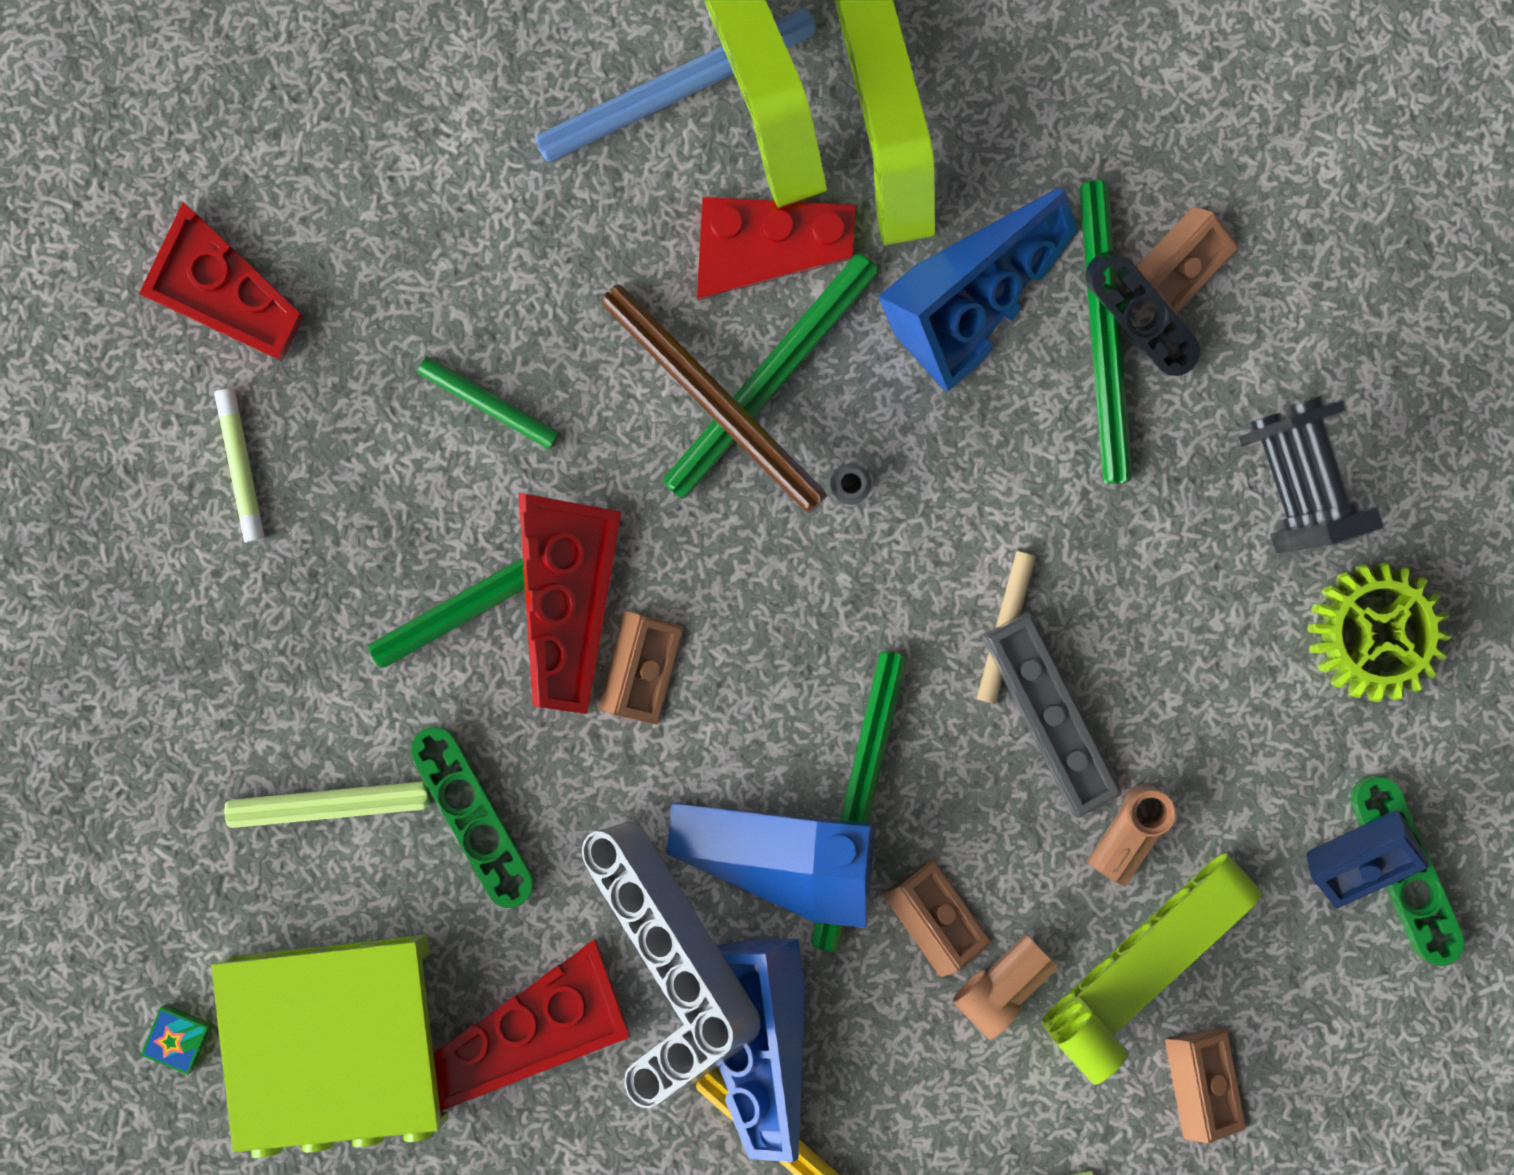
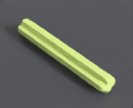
[224,781,430,828]

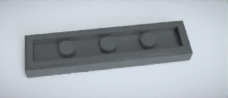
[982,612,1122,818]

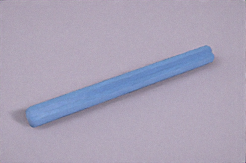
[536,7,817,162]

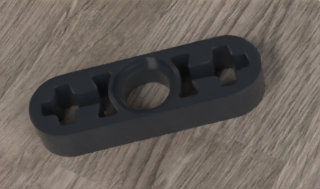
[1085,251,1200,376]

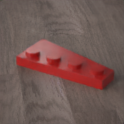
[518,493,621,714]
[433,940,632,1112]

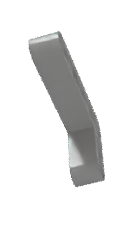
[582,822,760,1108]

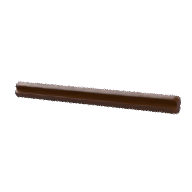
[601,284,827,513]

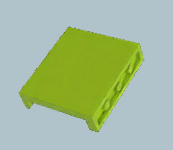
[211,934,449,1158]

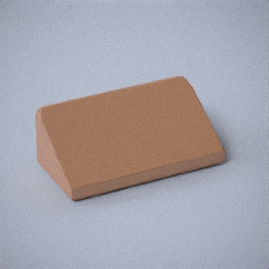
[1136,207,1239,315]
[599,611,684,725]
[883,859,992,977]
[1165,1028,1246,1144]

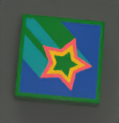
[141,1004,212,1075]

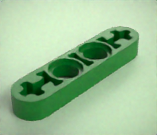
[411,726,535,908]
[1350,775,1465,966]

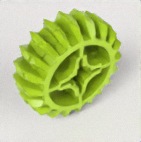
[1307,563,1452,702]

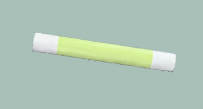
[214,389,265,543]

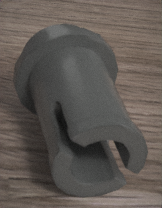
[830,463,871,505]

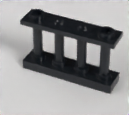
[1238,395,1385,553]

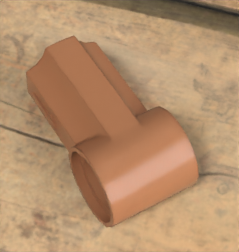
[1086,784,1176,887]
[952,933,1058,1040]

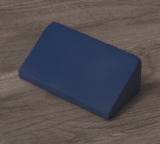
[1306,810,1430,909]

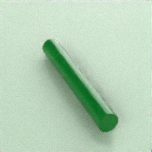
[417,356,560,450]

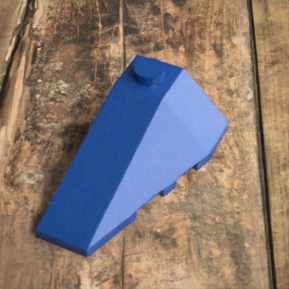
[878,188,1077,391]
[667,803,876,928]
[697,939,805,1162]

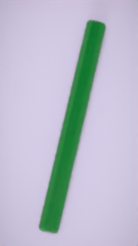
[1079,180,1132,484]
[663,254,879,499]
[811,651,907,952]

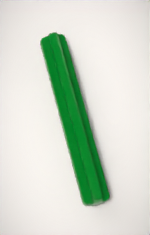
[368,558,525,668]

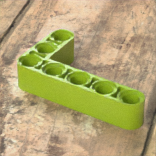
[704,0,827,208]
[835,0,935,246]
[1041,853,1263,1085]

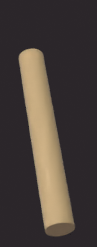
[976,551,1036,704]

